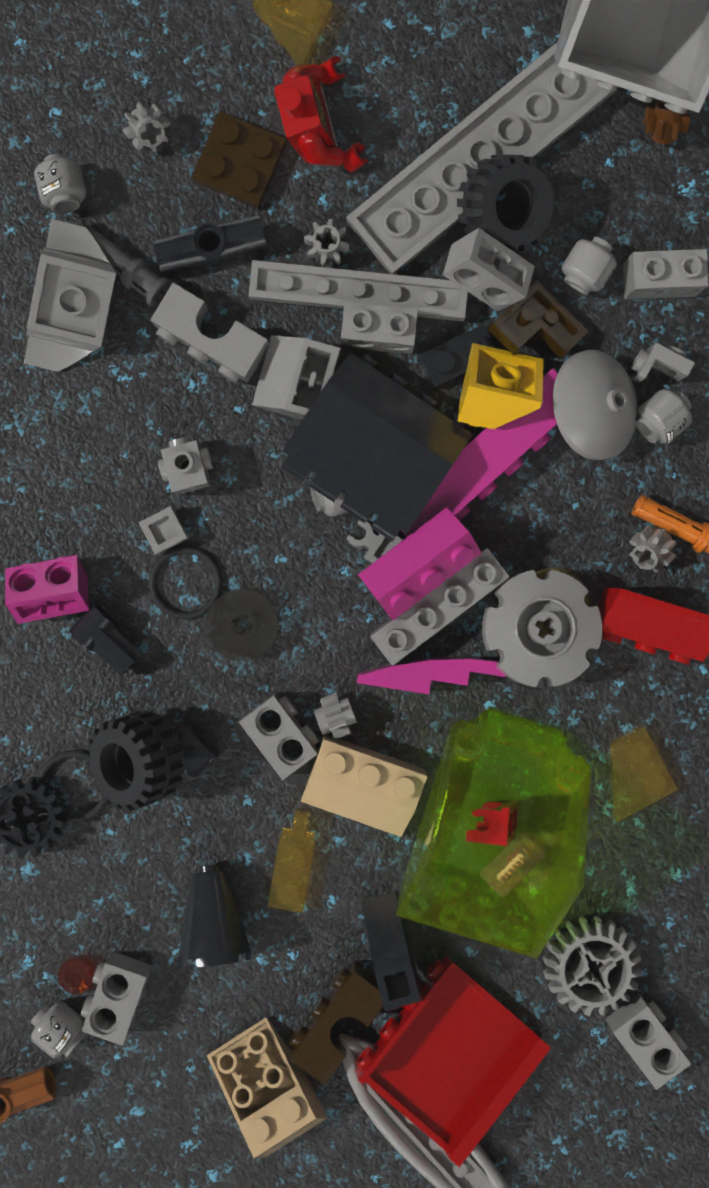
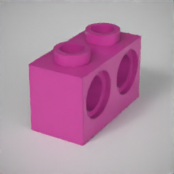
[5,555,89,624]

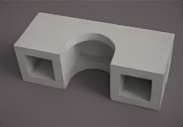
[150,283,269,383]

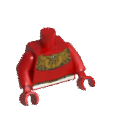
[274,56,368,172]

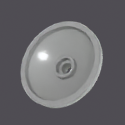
[553,350,638,460]

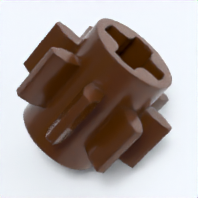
[643,99,691,144]

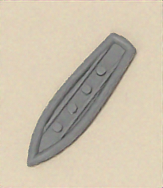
[338,1033,511,1188]

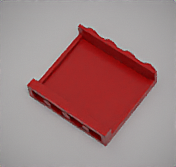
[355,956,551,1168]

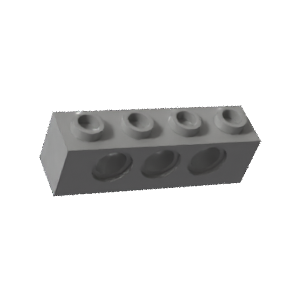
[370,548,509,666]

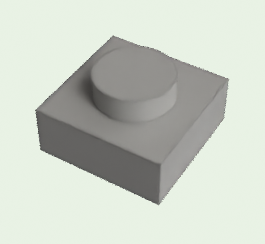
[138,506,189,555]

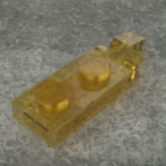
[268,810,315,913]

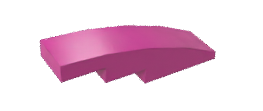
[357,657,506,694]

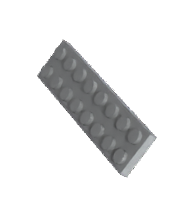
[346,42,614,275]

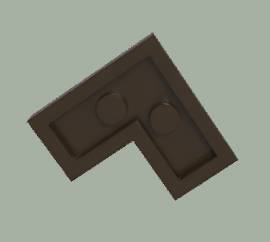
[488,280,588,359]

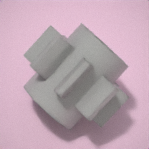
[123,102,170,152]
[304,219,349,267]
[629,525,676,573]
[314,693,357,740]

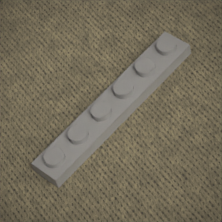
[249,260,468,322]

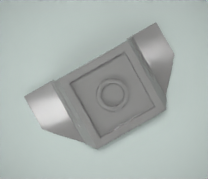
[24,219,116,372]

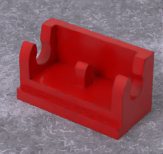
[465,800,519,846]

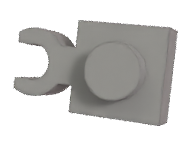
[347,520,403,564]

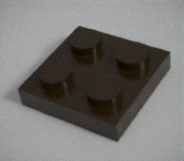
[191,111,287,210]

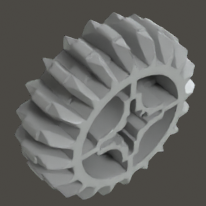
[543,915,642,1017]

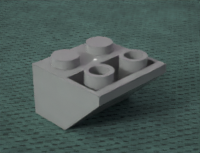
[252,335,341,420]

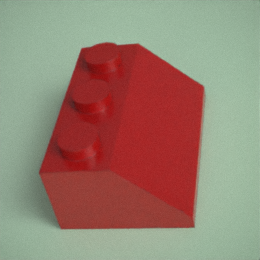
[598,588,709,665]

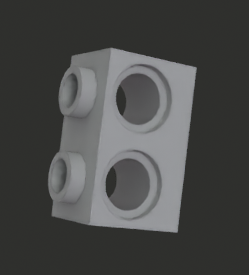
[443,228,535,311]
[623,249,708,299]
[341,301,418,354]
[239,693,319,781]
[80,952,153,1046]
[605,994,691,1090]

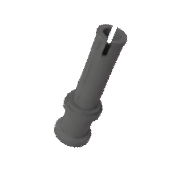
[74,219,171,307]

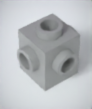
[158,437,213,495]

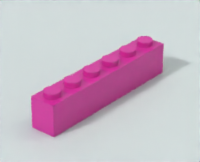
[400,368,558,537]

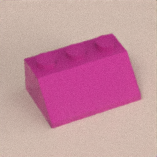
[358,507,482,620]

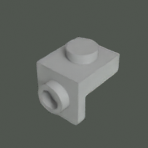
[631,343,695,384]

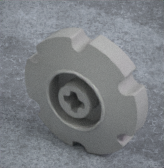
[482,570,602,687]

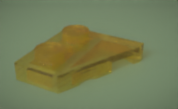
[252,0,333,66]
[610,725,678,822]

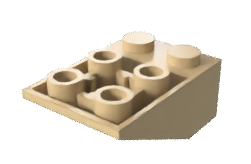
[207,1017,328,1158]

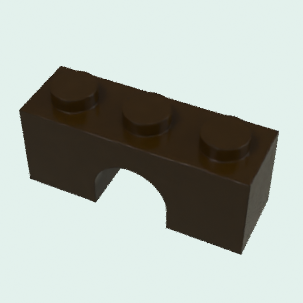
[289,960,383,1085]

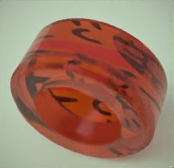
[58,955,96,994]

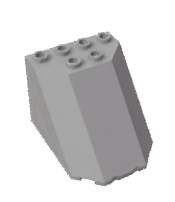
[554,0,709,114]

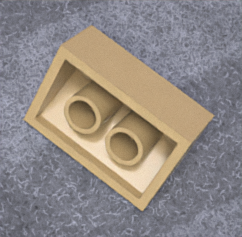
[301,734,427,837]

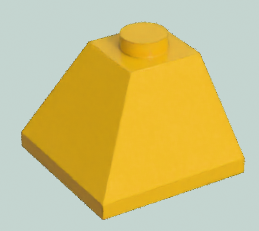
[458,343,543,429]

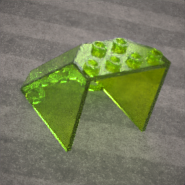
[396,708,591,959]

